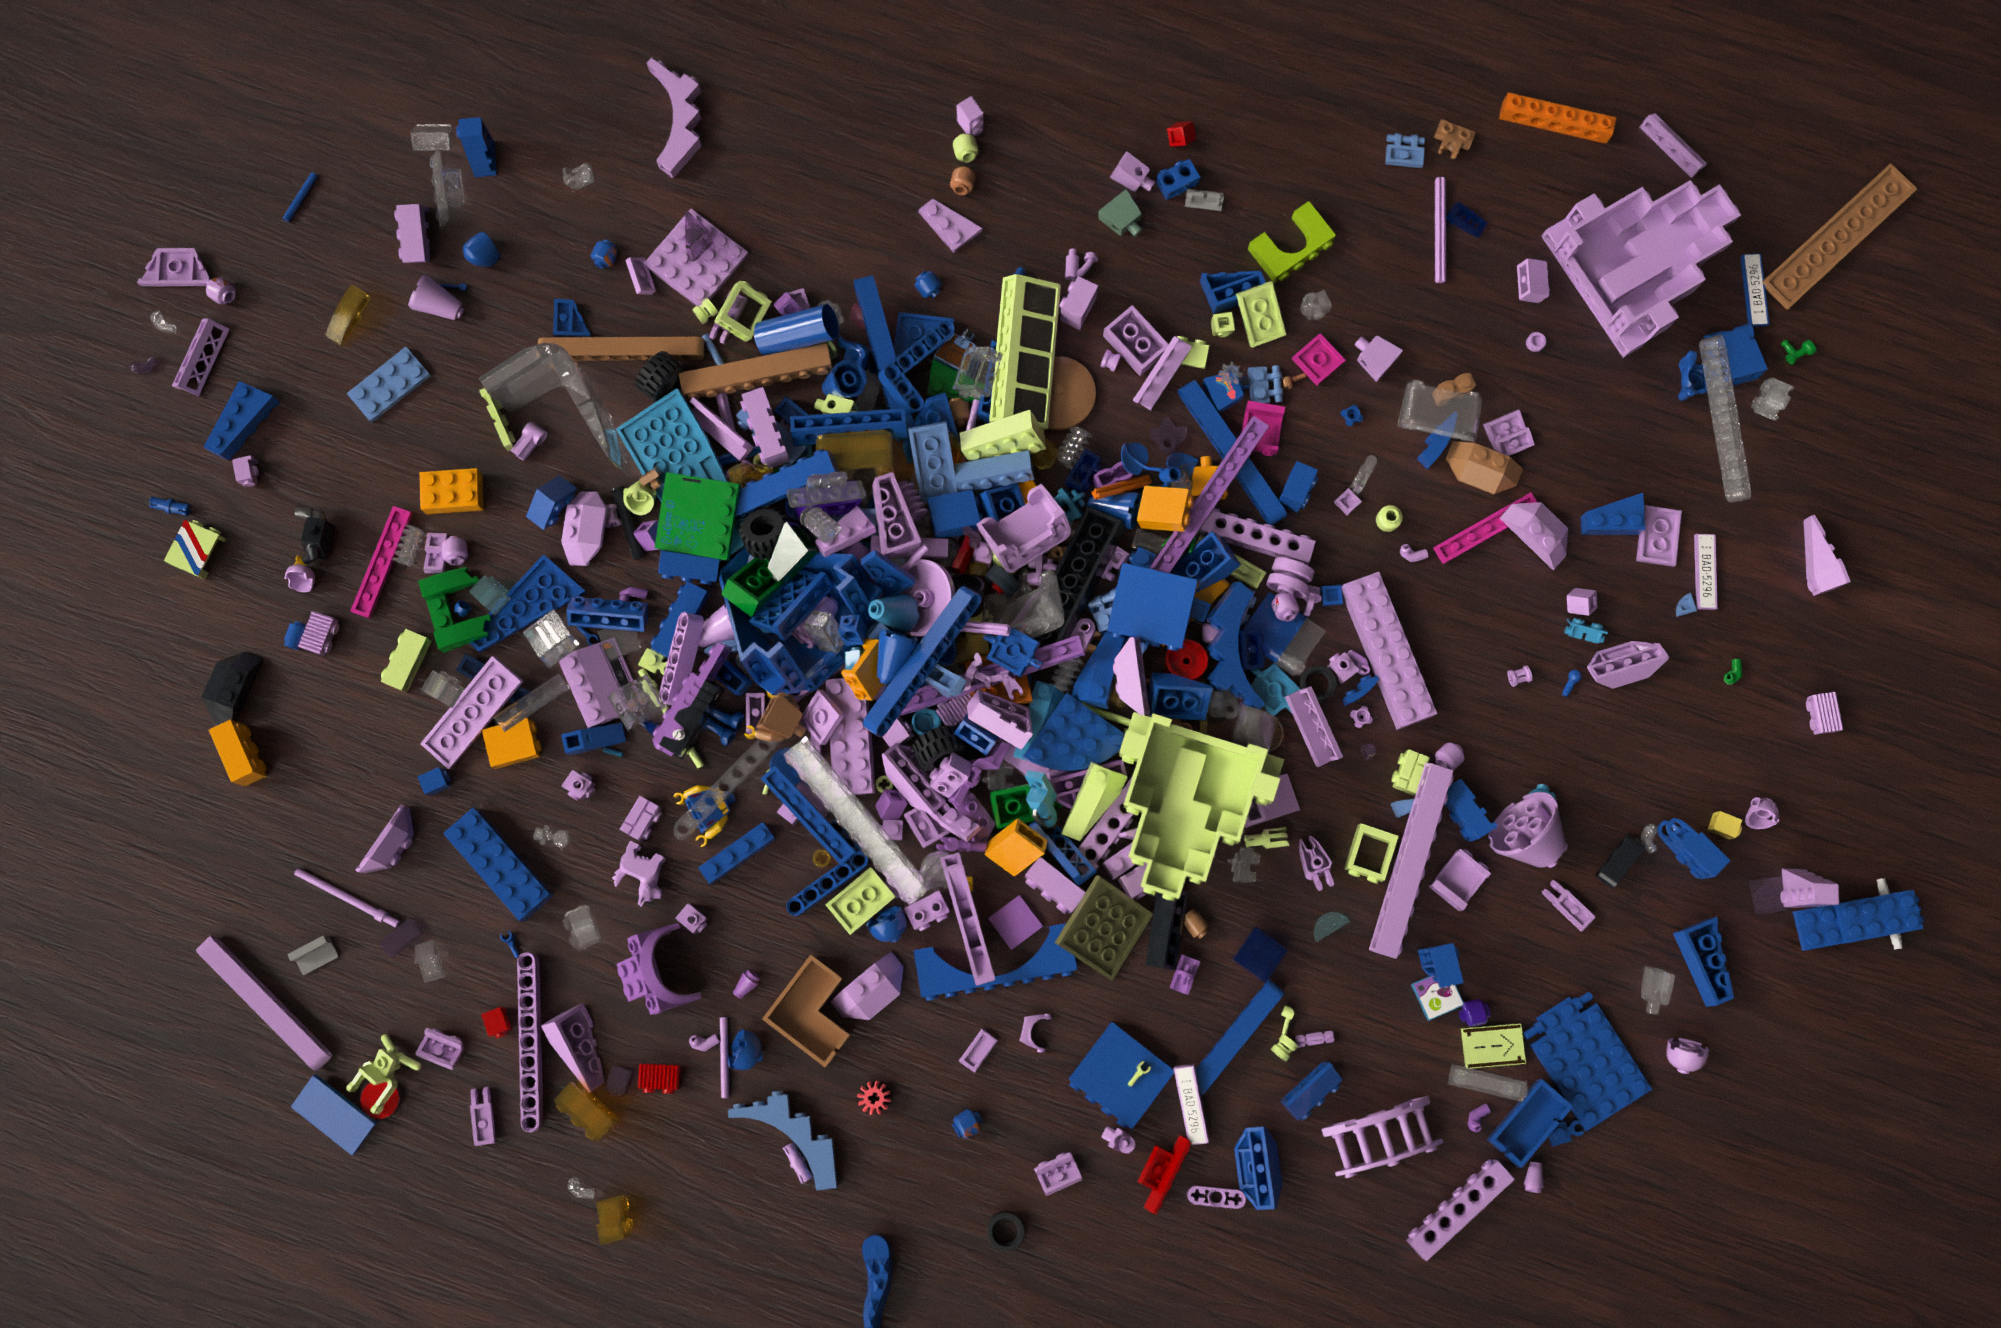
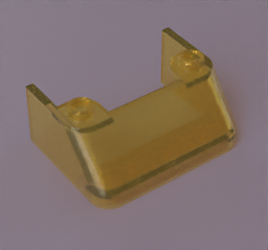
[816,430,896,486]

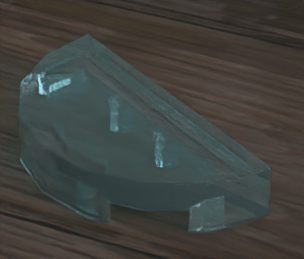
[1314,912,1350,942]

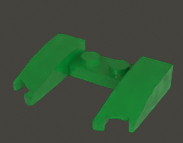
[418,567,492,653]

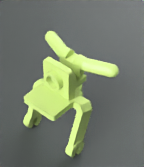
[346,1034,421,1114]

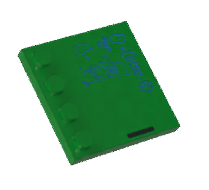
[655,472,741,561]

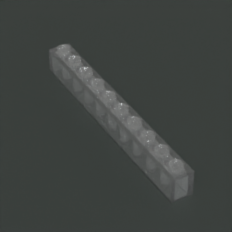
[784,736,931,905]

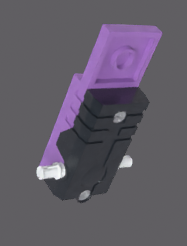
[652,642,732,760]

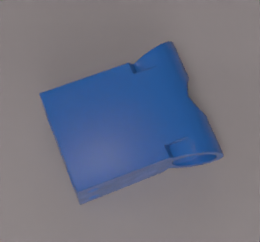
[1704,323,1768,388]

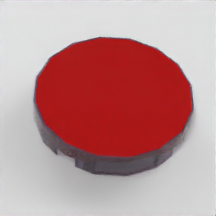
[360,1082,402,1119]

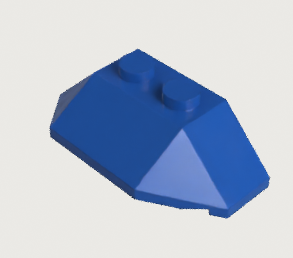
[1234,1126,1282,1210]

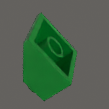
[990,784,1035,829]

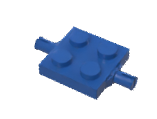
[983,627,1043,677]

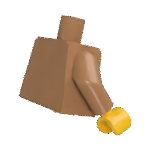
[744,691,806,742]

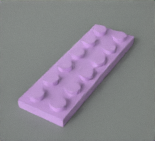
[420,656,523,769]

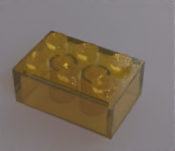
[554,1080,621,1142]

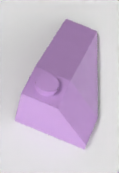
[1804,515,1851,596]
[541,1003,605,1093]

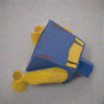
[674,785,735,847]

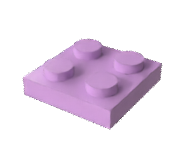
[800,690,845,745]

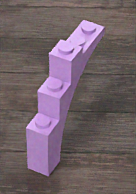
[647,58,701,178]
[940,852,995,985]

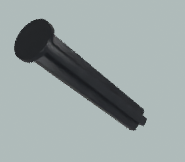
[610,486,644,560]

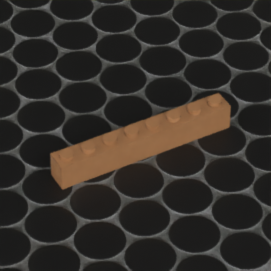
[679,343,833,401]

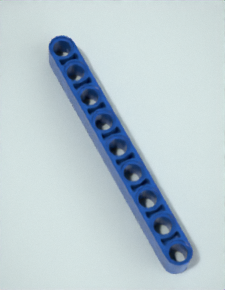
[854,275,914,442]
[1178,380,1287,526]
[863,586,981,737]

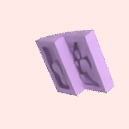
[1483,410,1535,456]

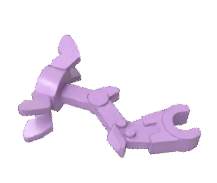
[963,653,1023,700]

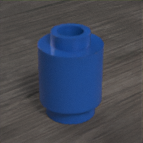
[283,621,306,651]

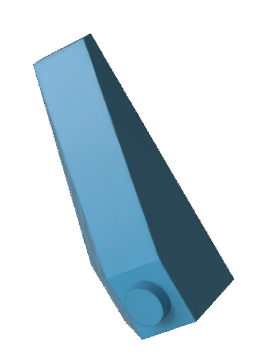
[1013,681,1065,761]

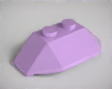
[561,492,608,566]
[1500,502,1568,570]
[1113,636,1150,715]
[1587,641,1669,689]
[882,743,946,814]
[355,805,414,873]
[830,951,903,1020]

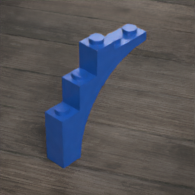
[1206,582,1265,709]

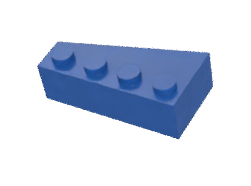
[1673,917,1734,1007]

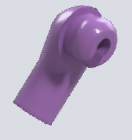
[619,587,647,601]
[1468,1104,1490,1132]

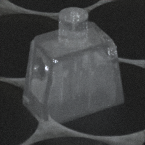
[1641,966,1676,1015]

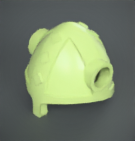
[623,481,656,515]

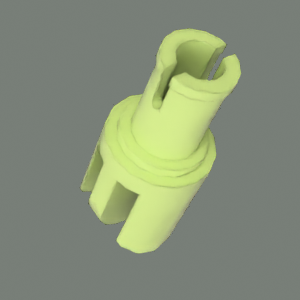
[1244,827,1289,849]

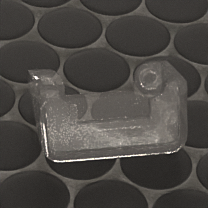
[1397,380,1483,443]
[981,569,1065,639]

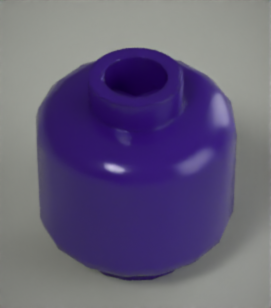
[1459,999,1490,1027]

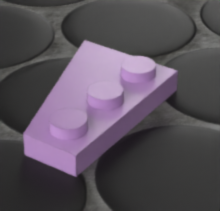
[919,199,982,253]
[815,506,876,558]

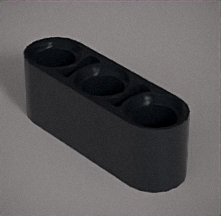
[1595,833,1645,889]

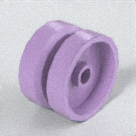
[1266,557,1315,599]

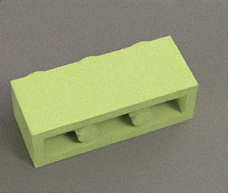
[381,629,432,693]

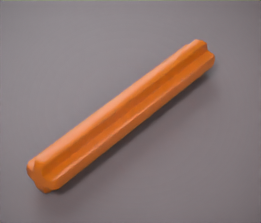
[1092,475,1152,500]

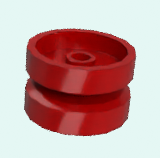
[1163,639,1208,682]

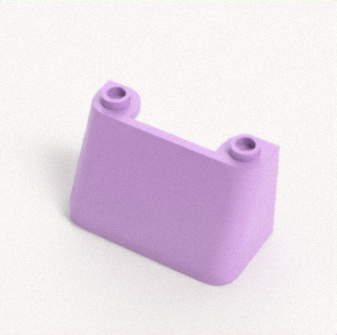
[976,484,1071,573]

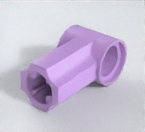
[510,421,548,461]

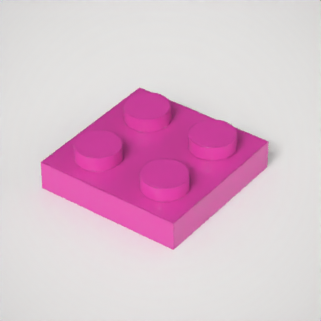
[1292,333,1345,386]

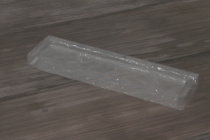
[493,674,570,732]

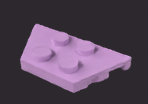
[137,248,210,286]

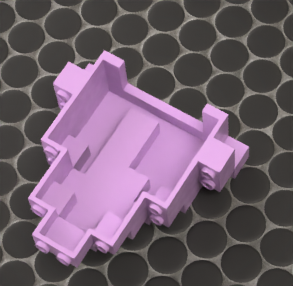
[1541,180,1741,358]

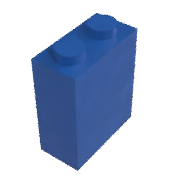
[927,490,983,539]

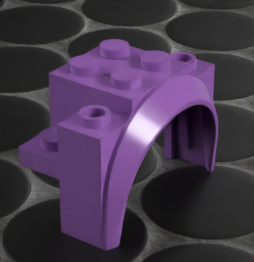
[617,923,701,1015]

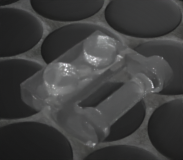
[1350,455,1377,496]

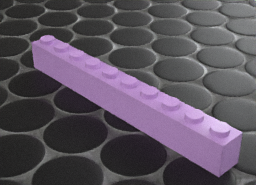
[1369,763,1454,959]

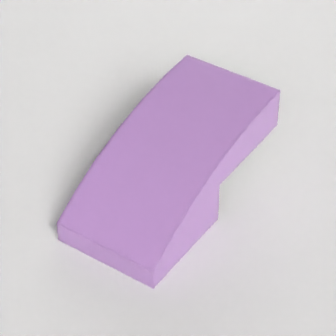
[423,533,448,574]

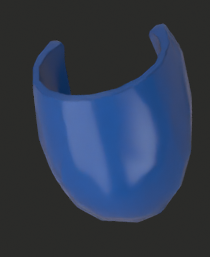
[463,232,501,268]

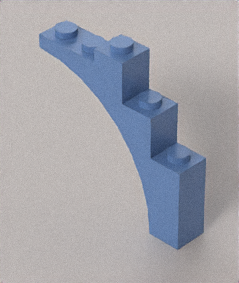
[866,621,967,698]
[728,1090,838,1190]

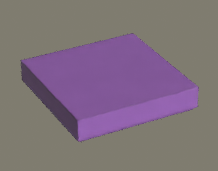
[988,895,1043,950]

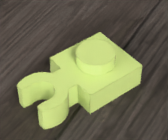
[638,648,667,675]

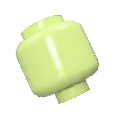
[953,134,979,162]
[1376,505,1403,532]

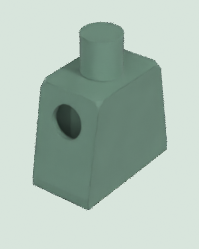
[1098,189,1143,237]

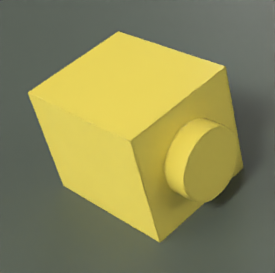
[1707,811,1742,839]

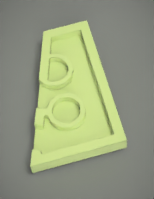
[479,388,516,452]

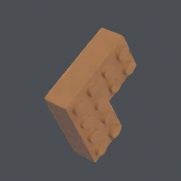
[762,955,851,1068]

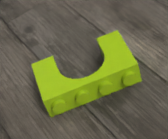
[1248,201,1336,283]

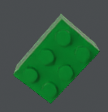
[721,557,784,617]

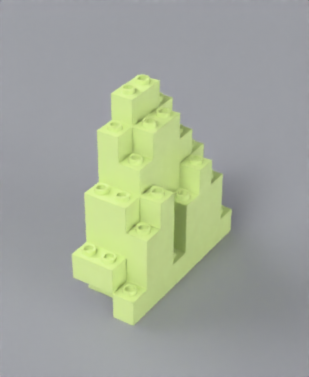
[1119,712,1284,901]

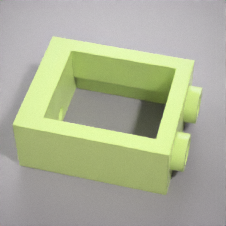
[714,281,772,342]
[1344,823,1398,884]

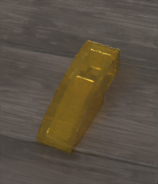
[325,284,371,346]

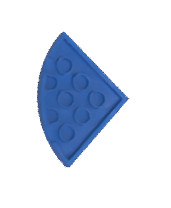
[1022,693,1125,771]

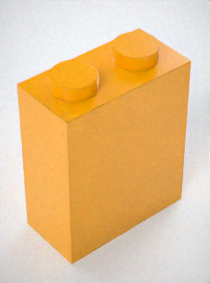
[1137,486,1194,532]
[482,718,542,769]
[985,818,1047,876]

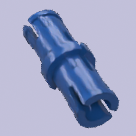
[149,496,191,516]

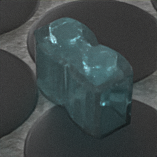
[469,575,511,615]

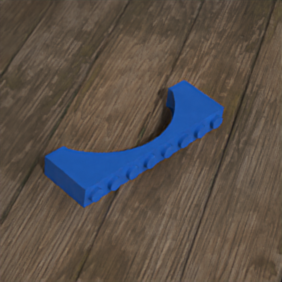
[914,923,1077,1001]

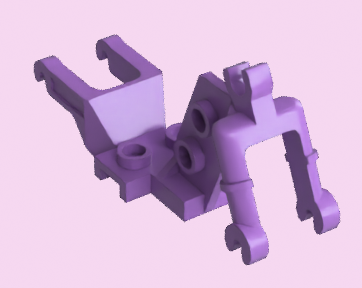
[936,737,1012,852]

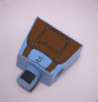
[934,329,976,376]

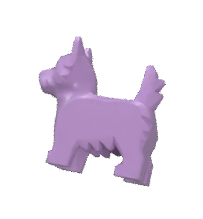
[612,841,666,907]

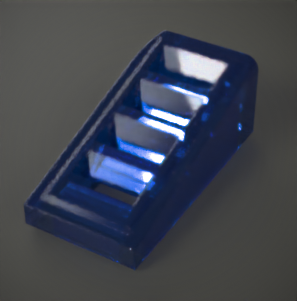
[1446,201,1488,238]

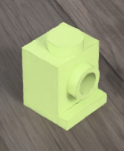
[1211,312,1235,337]

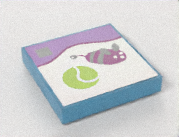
[1411,976,1463,1021]

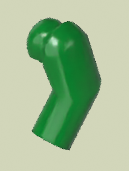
[1724,659,1742,685]

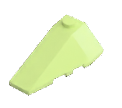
[1061,761,1128,841]

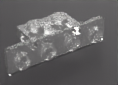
[430,151,465,227]
[786,472,865,508]

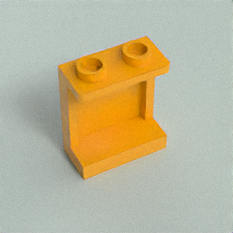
[841,638,884,701]

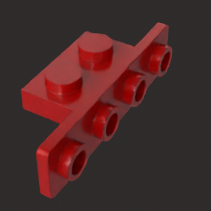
[1137,1135,1192,1215]

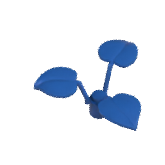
[1121,443,1198,514]

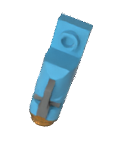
[1025,770,1059,830]

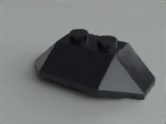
[201,652,264,725]

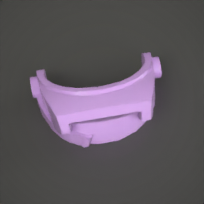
[1020,1014,1052,1053]

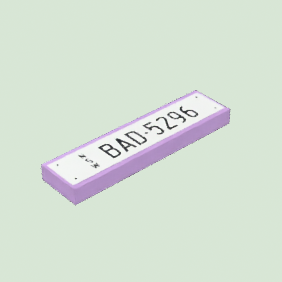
[1694,534,1717,610]
[1174,1064,1209,1145]

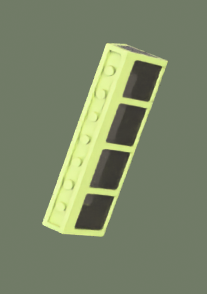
[989,274,1061,430]

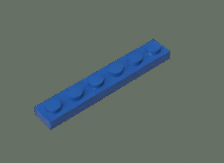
[760,765,855,865]

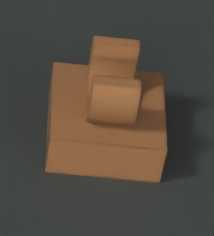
[639,466,662,490]

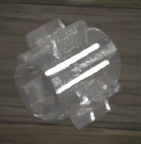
[1218,362,1243,387]

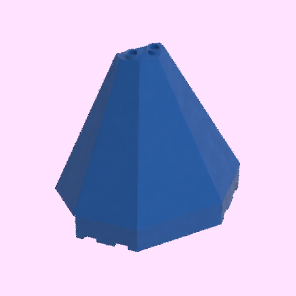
[718,547,882,695]

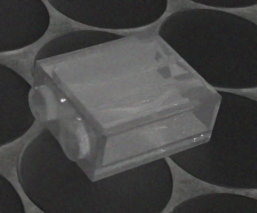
[523,609,580,668]

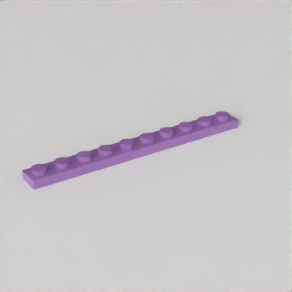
[1149,416,1269,573]
[901,635,1085,716]

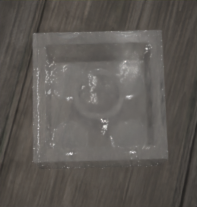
[608,674,666,731]

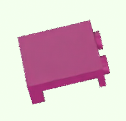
[1242,401,1285,456]

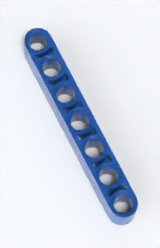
[1195,979,1285,1096]

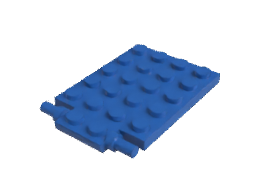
[1523,992,1652,1131]

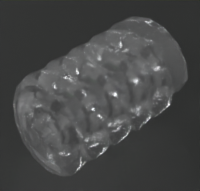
[1055,427,1093,470]
[800,505,841,543]
[392,524,428,567]
[1048,657,1085,694]

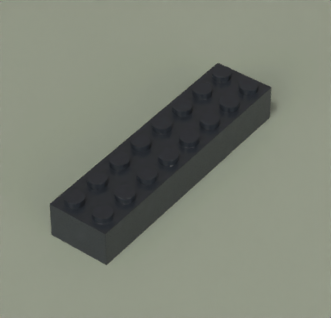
[1023,507,1126,648]

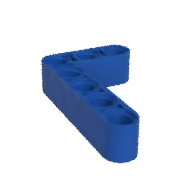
[878,320,955,415]
[786,820,869,916]

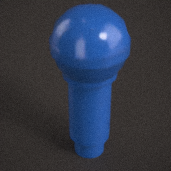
[1562,669,1582,697]

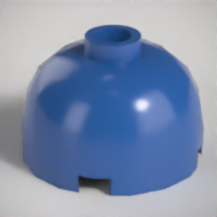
[866,906,907,943]
[728,1029,764,1070]

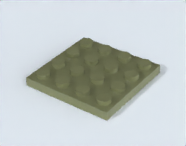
[1055,875,1153,981]

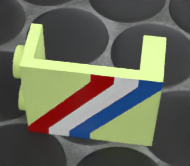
[164,520,226,579]

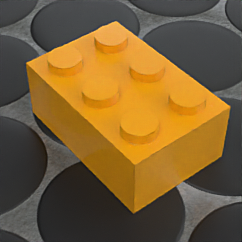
[420,468,484,515]
[209,720,267,786]

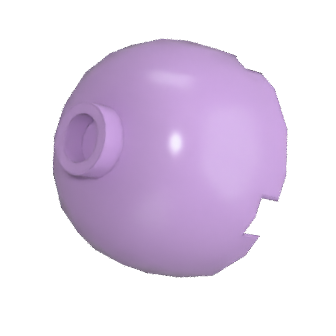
[1666,1038,1709,1074]

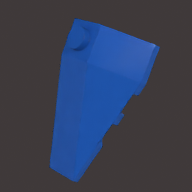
[1072,632,1125,709]

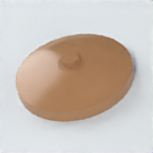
[1021,356,1096,431]

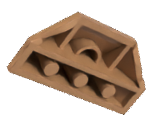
[1445,441,1523,495]

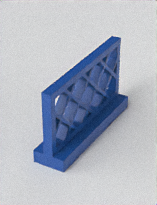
[749,569,834,641]

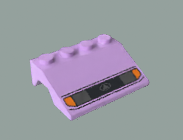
[558,638,645,728]

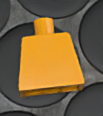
[1190,456,1228,501]

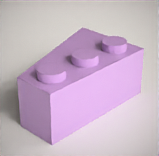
[394,204,430,263]
[967,690,1033,750]

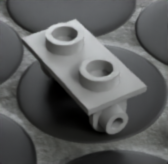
[1185,189,1224,211]

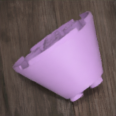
[1489,792,1568,868]

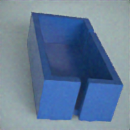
[1486,1079,1573,1167]

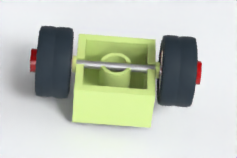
[985,548,1052,598]

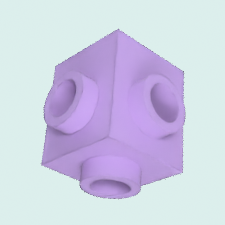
[562,770,595,801]

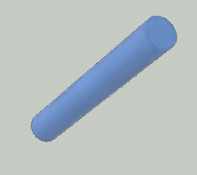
[702,334,724,365]

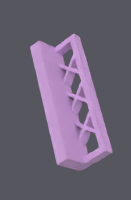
[1640,113,1707,178]
[172,318,229,396]
[1133,336,1192,410]
[689,397,754,462]
[1285,686,1343,767]

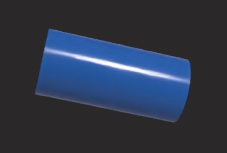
[754,304,839,356]

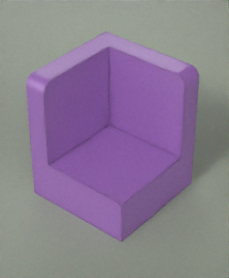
[773,292,803,315]
[633,520,658,551]
[875,789,907,820]

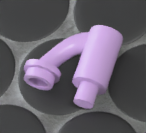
[1065,249,1098,281]

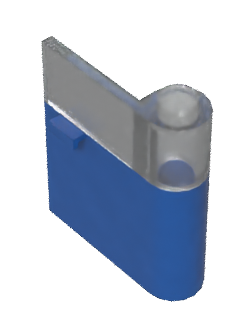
[1238,592,1326,676]

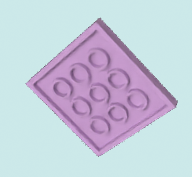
[644,209,749,306]

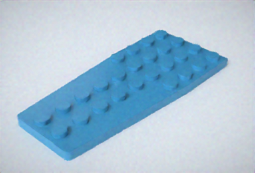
[616,388,745,563]

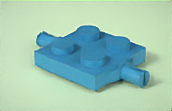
[1248,663,1300,717]

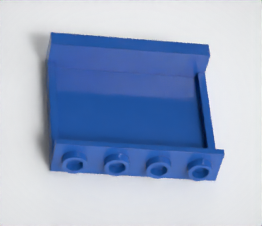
[1107,563,1200,651]
[1068,1022,1175,1130]

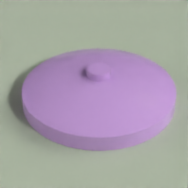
[900,559,955,637]

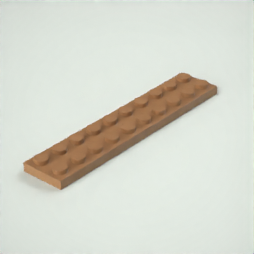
[1762,163,1917,310]

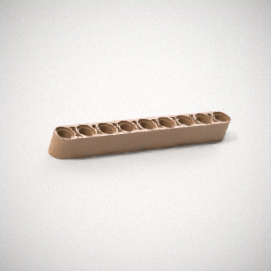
[537,337,704,361]

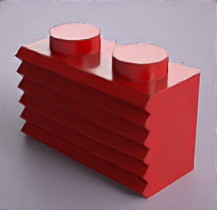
[638,1063,682,1094]

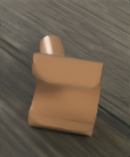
[1281,373,1306,390]

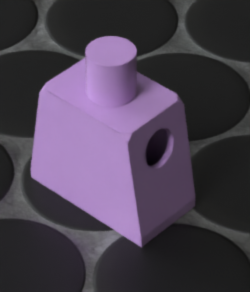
[1110,151,1155,191]
[1355,336,1403,382]

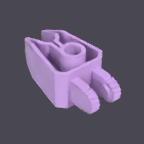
[1299,836,1334,891]

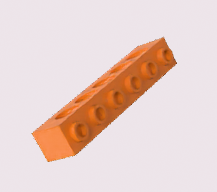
[1499,93,1616,144]

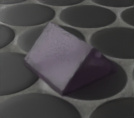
[685,212,713,262]

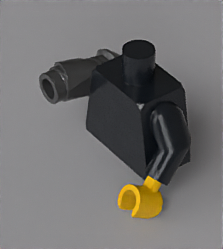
[294,505,335,566]

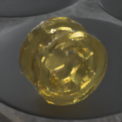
[813,850,831,868]

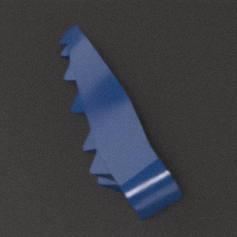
[862,1234,893,1328]

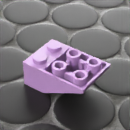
[1244,774,1300,828]

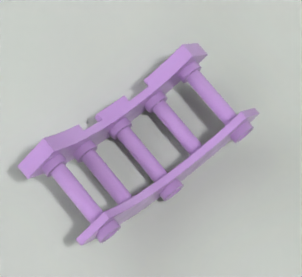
[1321,1096,1443,1178]

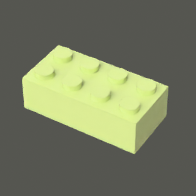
[960,410,1046,461]

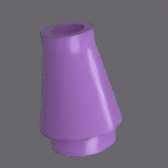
[733,969,761,999]

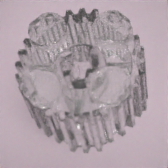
[1750,377,1794,421]

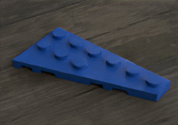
[470,554,587,653]

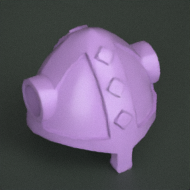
[1745,797,1780,829]

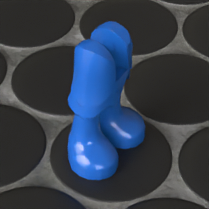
[704,708,744,747]

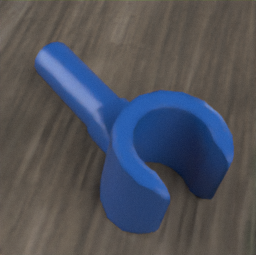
[577,626,599,646]
[500,931,520,958]

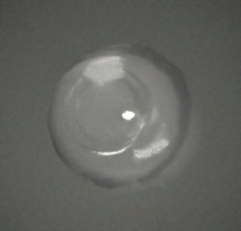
[854,467,880,497]

